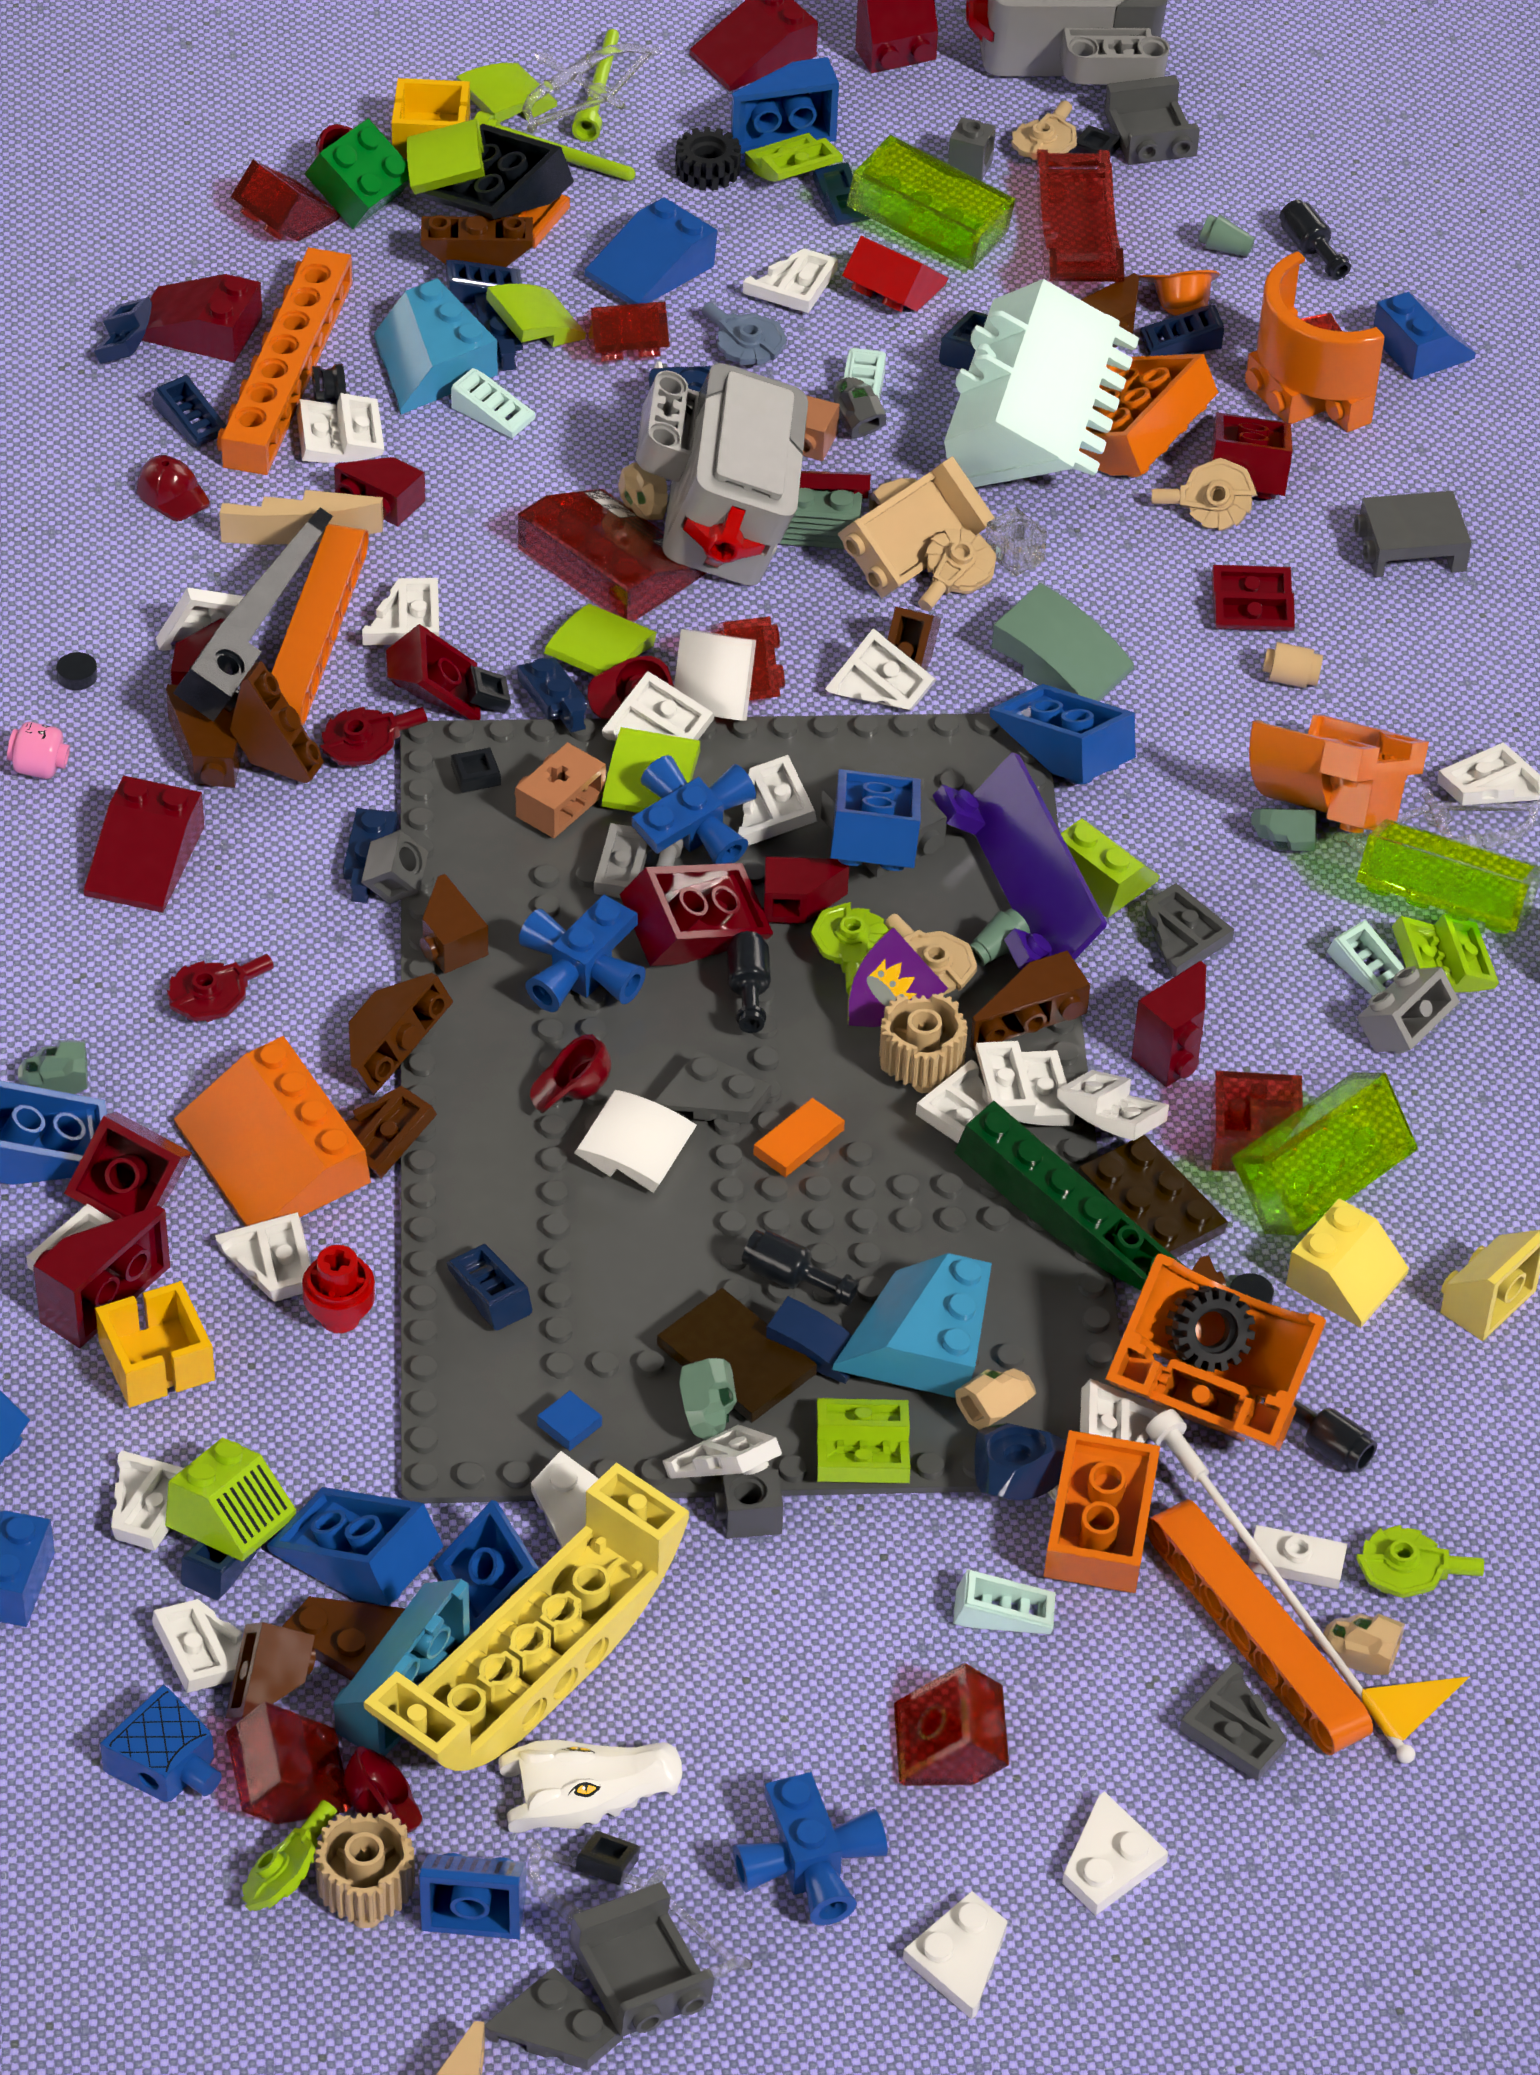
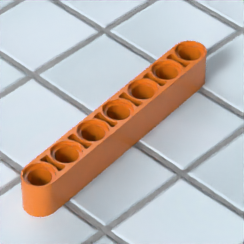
[271,524,369,726]
[1146,1499,1373,1755]

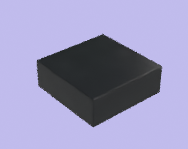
[1071,125,1120,166]
[464,666,511,714]
[451,747,501,793]
[575,1831,641,1886]

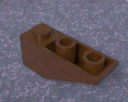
[970,950,1090,1051]

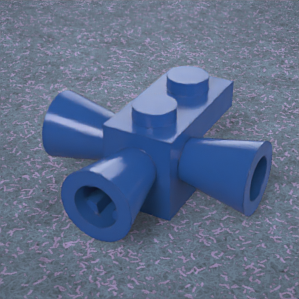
[632,755,756,864]
[519,894,646,1012]
[733,1772,888,1925]

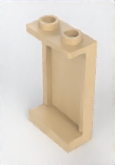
[838,456,997,599]

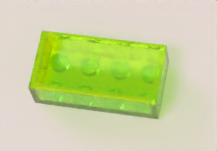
[847,135,1016,270]
[1356,818,1540,934]
[1231,1072,1418,1236]

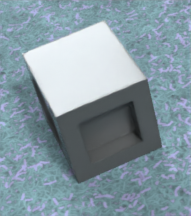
[947,117,996,181]
[361,830,428,904]
[714,1469,784,1539]

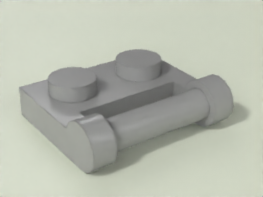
[594,823,684,898]

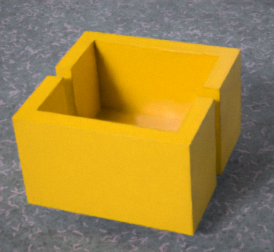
[391,78,470,159]
[95,1281,215,1408]

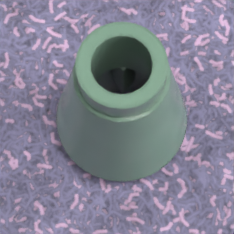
[1198,214,1256,258]
[970,909,1030,967]

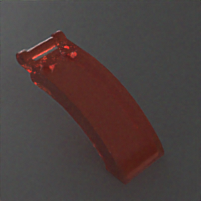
[1036,149,1125,282]

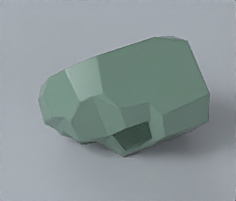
[1251,808,1317,851]
[18,1040,88,1094]
[679,1358,737,1440]

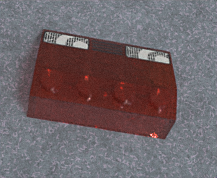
[518,489,707,622]

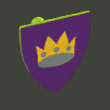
[848,927,948,1027]

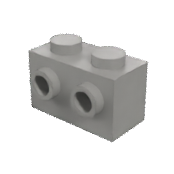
[1357,966,1460,1054]

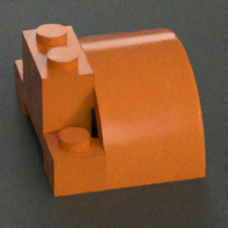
[1245,251,1384,433]
[1249,714,1429,833]
[1105,1254,1326,1451]

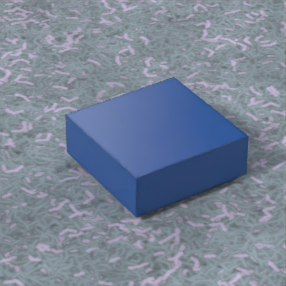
[537,1391,602,1451]

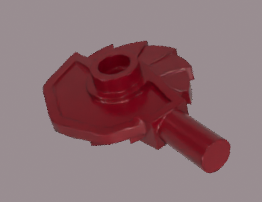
[319,707,428,767]
[167,954,274,1022]

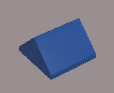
[433,1500,540,1631]

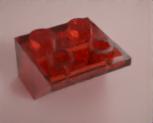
[226,1701,352,1825]

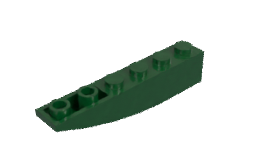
[954,1101,1186,1291]

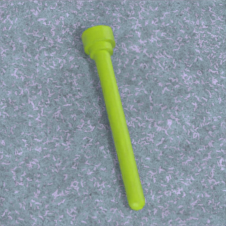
[572,29,619,142]
[474,111,636,181]

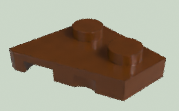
[345,1086,437,1179]
[282,1596,406,1681]

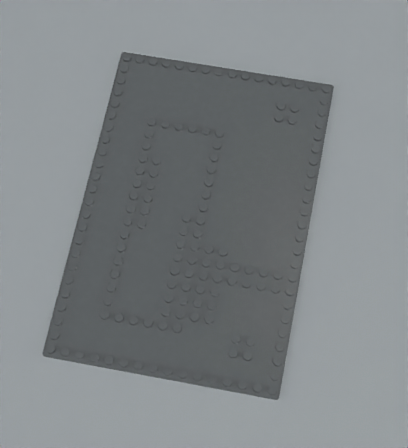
[401,713,1127,1504]

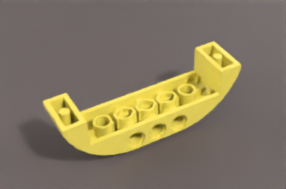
[364,1462,689,1771]

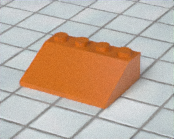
[1079,354,1219,478]
[173,1036,371,1227]

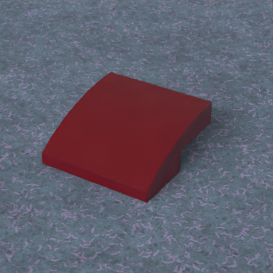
[799,471,871,499]
[1211,565,1295,631]

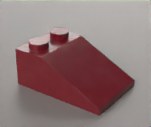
[690,0,818,92]
[855,0,938,74]
[142,274,263,363]
[1210,412,1293,499]
[83,775,204,913]
[619,863,773,966]
[33,1205,170,1348]

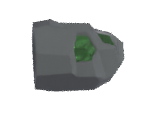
[833,377,886,438]

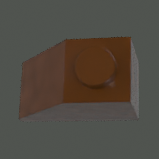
[1081,273,1139,348]
[887,606,941,670]
[420,874,489,974]
[225,1622,316,1720]

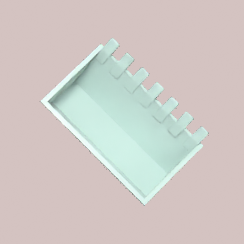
[944,279,1139,487]

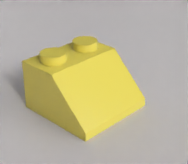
[1286,1198,1409,1328]
[1440,1230,1540,1341]

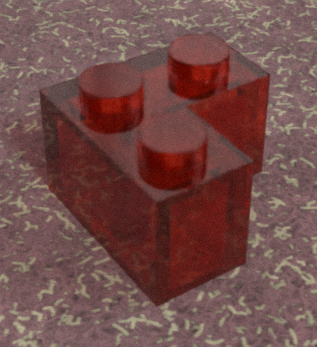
[710,616,785,701]
[1211,1070,1303,1173]

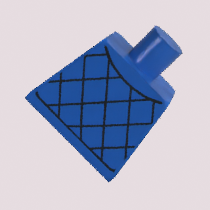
[100,1684,222,1802]

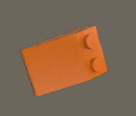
[1043,1430,1160,1593]

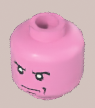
[7,722,70,779]

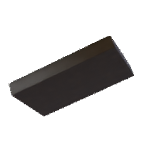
[657,1288,817,1423]

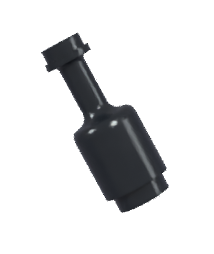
[1279,200,1351,280]
[727,931,771,1033]
[741,1230,859,1306]
[1264,1400,1377,1473]

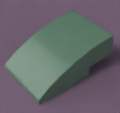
[992,583,1134,701]

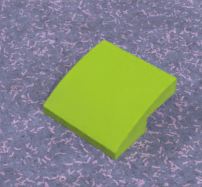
[456,63,557,123]
[407,119,485,194]
[745,133,843,181]
[486,284,586,347]
[544,603,657,675]
[602,727,700,813]
[1392,914,1499,993]
[817,1398,910,1483]

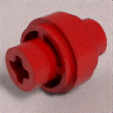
[302,1245,375,1333]

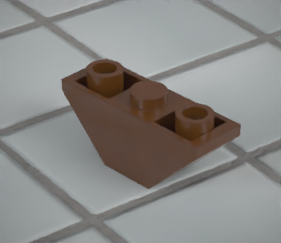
[421,215,533,267]
[230,660,324,783]
[348,973,453,1096]

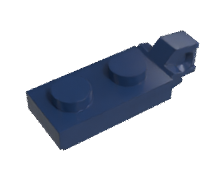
[474,293,523,371]
[517,657,587,732]
[343,808,398,903]

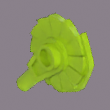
[811,902,889,995]
[1356,1525,1484,1598]
[241,1800,337,1911]

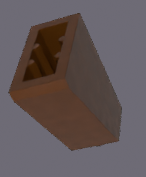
[166,684,243,788]

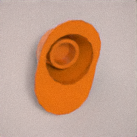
[1138,270,1220,316]

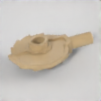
[1011,101,1077,160]
[1152,458,1257,531]
[918,528,996,611]
[885,914,977,995]

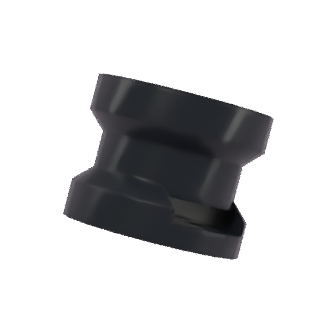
[312,363,346,403]

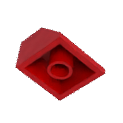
[842,236,949,313]

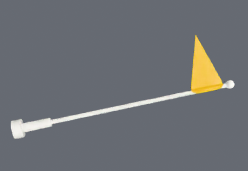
[1146,1409,1470,1764]

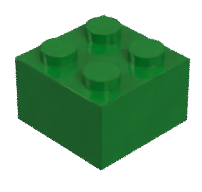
[304,118,410,229]

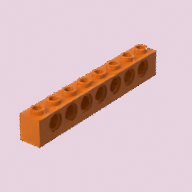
[217,247,353,475]

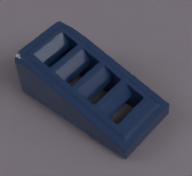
[446,260,522,303]
[1140,305,1224,356]
[939,310,988,371]
[152,374,227,447]
[447,1244,533,1330]
[181,1541,261,1600]

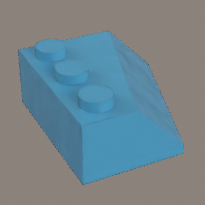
[374,278,498,414]
[832,1253,992,1398]
[333,1579,470,1756]

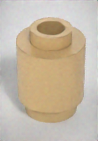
[1262,642,1323,688]

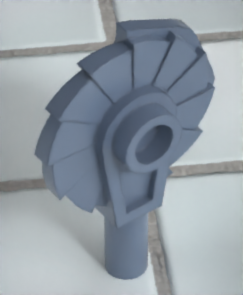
[702,302,787,366]

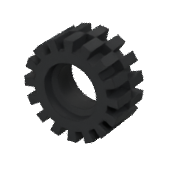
[675,127,741,191]
[1165,1286,1255,1372]

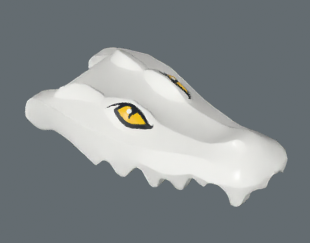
[498,1740,683,1833]

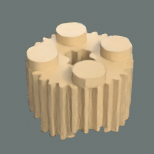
[879,993,968,1093]
[315,1812,415,1928]

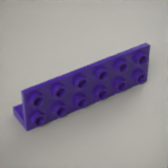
[932,752,1107,970]

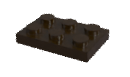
[1077,1135,1228,1258]

